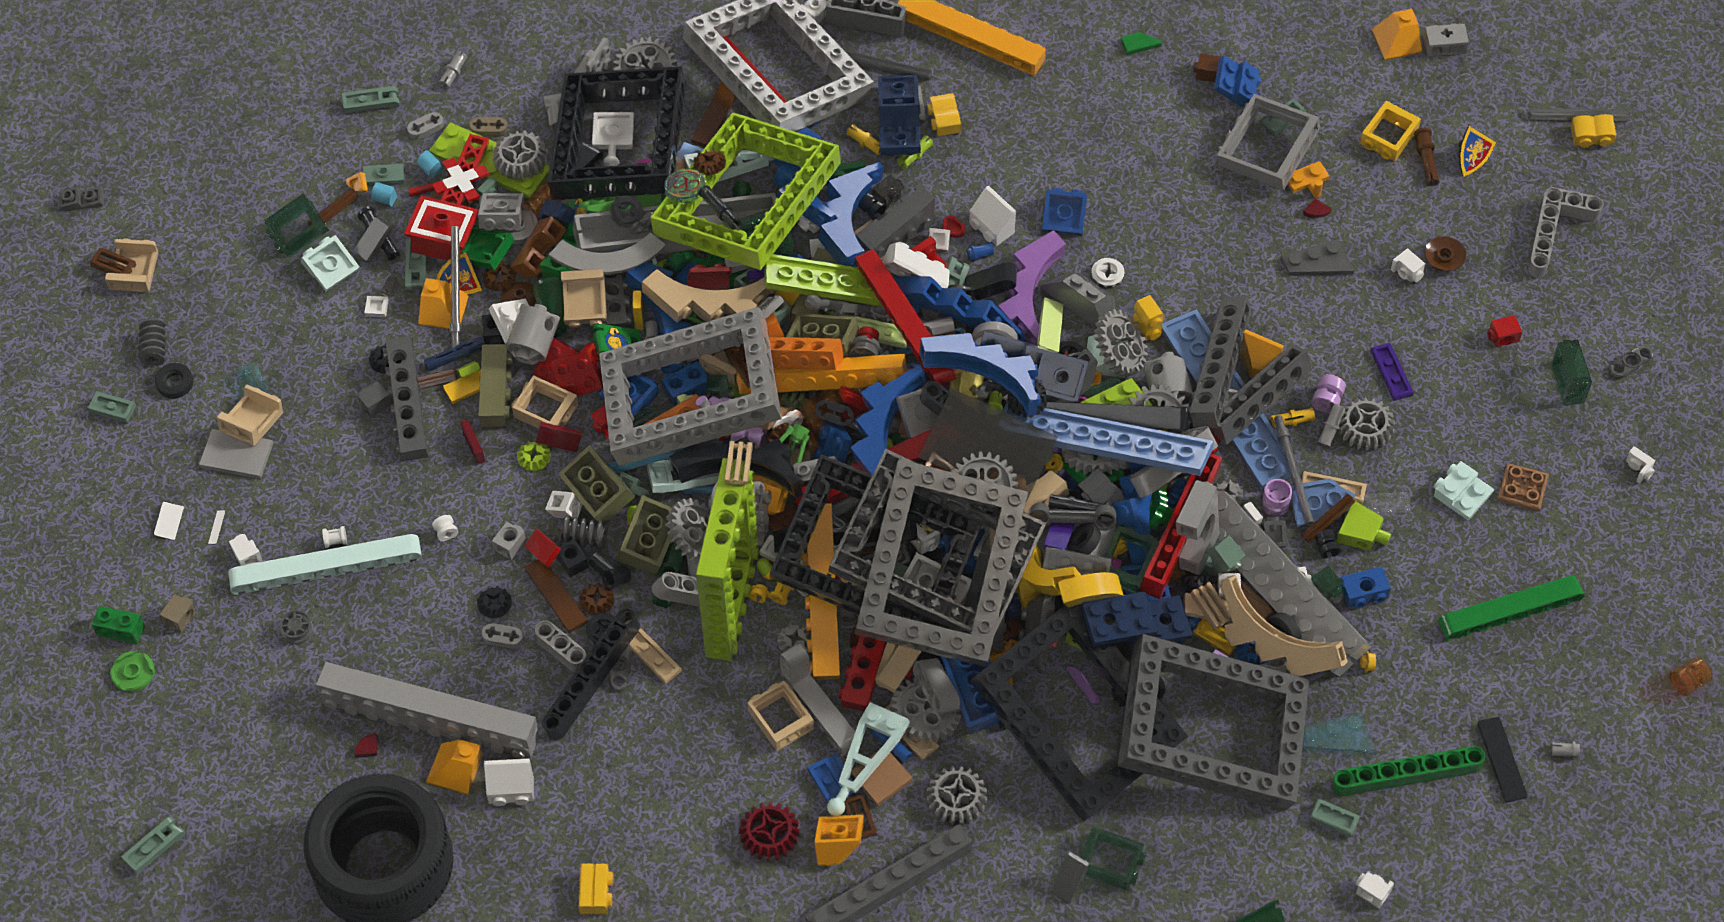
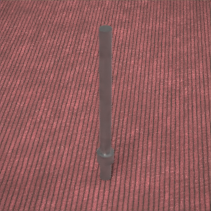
[449,226,462,348]
[1274,415,1314,526]

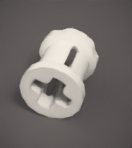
[322,526,347,548]

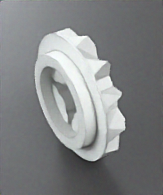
[1092,258,1124,288]

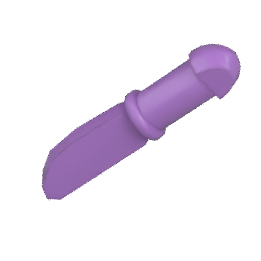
[1067,666,1100,705]

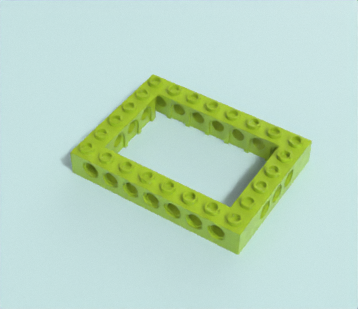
[650,113,841,270]
[696,458,759,661]

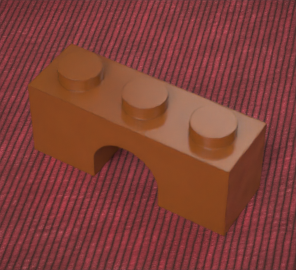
[511,216,566,279]

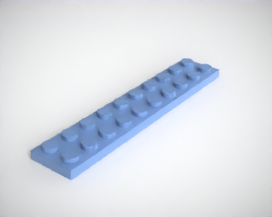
[1162,309,1299,490]
[995,402,1214,476]

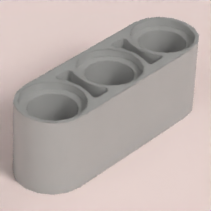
[535,621,586,673]
[913,658,960,714]

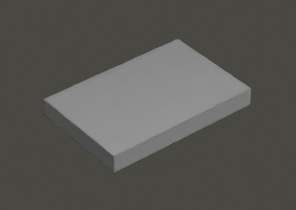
[199,429,274,479]

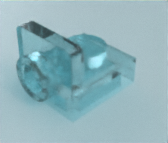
[236,362,268,392]

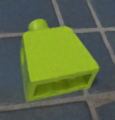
[1336,501,1392,551]

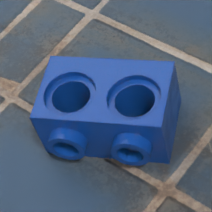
[661,361,711,406]

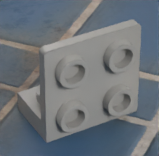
[574,37,612,73]

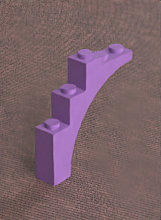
[998,230,1066,345]

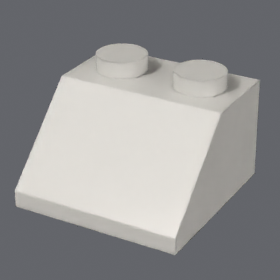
[969,186,1016,246]
[484,759,534,806]

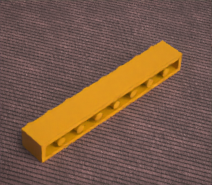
[897,0,1046,76]
[736,354,908,395]
[803,503,840,680]

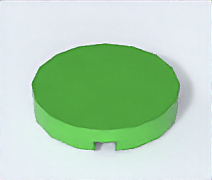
[110,651,155,692]

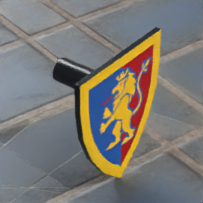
[1458,126,1496,177]
[436,252,483,294]

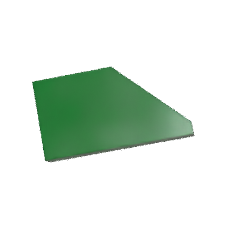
[1121,32,1162,55]

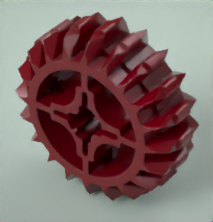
[739,801,800,862]

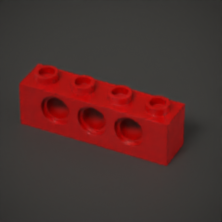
[839,635,887,712]

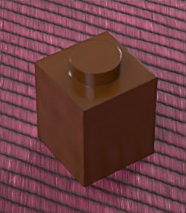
[1193,53,1222,83]

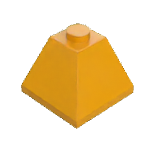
[1372,9,1422,60]
[418,278,469,329]
[1240,329,1284,378]
[426,739,483,794]
[815,815,864,866]

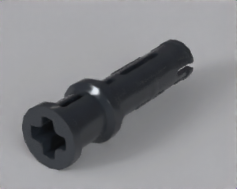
[357,206,400,261]

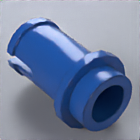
[967,243,994,261]

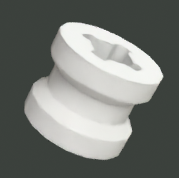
[432,515,458,542]

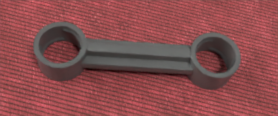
[1029,503,1117,531]

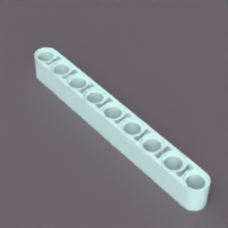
[228,534,422,595]

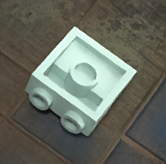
[301,235,360,291]
[1434,461,1494,520]

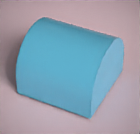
[417,150,443,178]
[371,182,397,206]

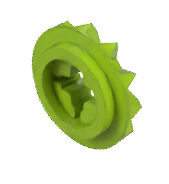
[517,441,551,471]

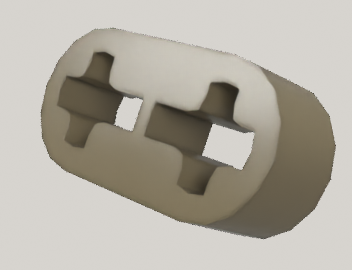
[470,117,508,136]

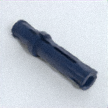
[424,336,486,372]

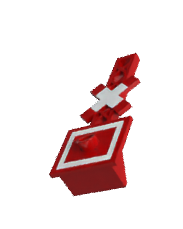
[404,134,489,261]

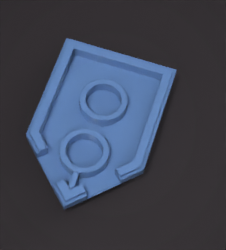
[1290,478,1356,527]

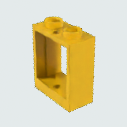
[1360,101,1421,162]

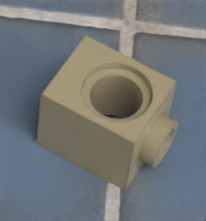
[160,594,196,633]

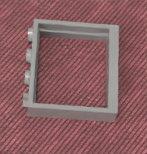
[1216,94,1320,190]

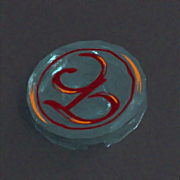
[665,169,706,203]

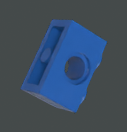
[1339,566,1391,609]

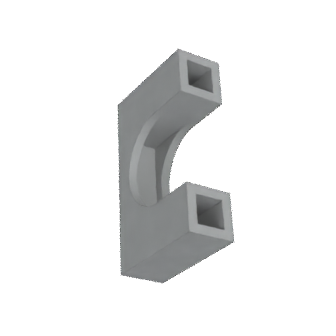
[1176,480,1220,575]

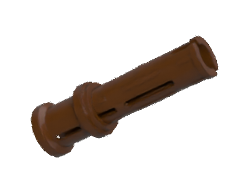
[1414,127,1440,186]

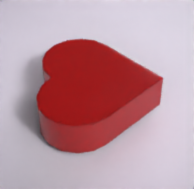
[942,215,966,238]

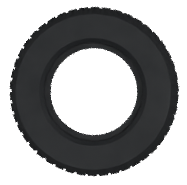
[303,773,453,922]

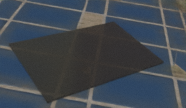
[918,389,1058,502]

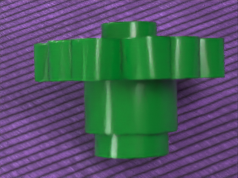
[1150,488,1175,530]

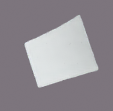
[154,502,225,544]

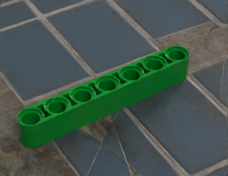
[1438,575,1585,641]
[1332,746,1485,796]

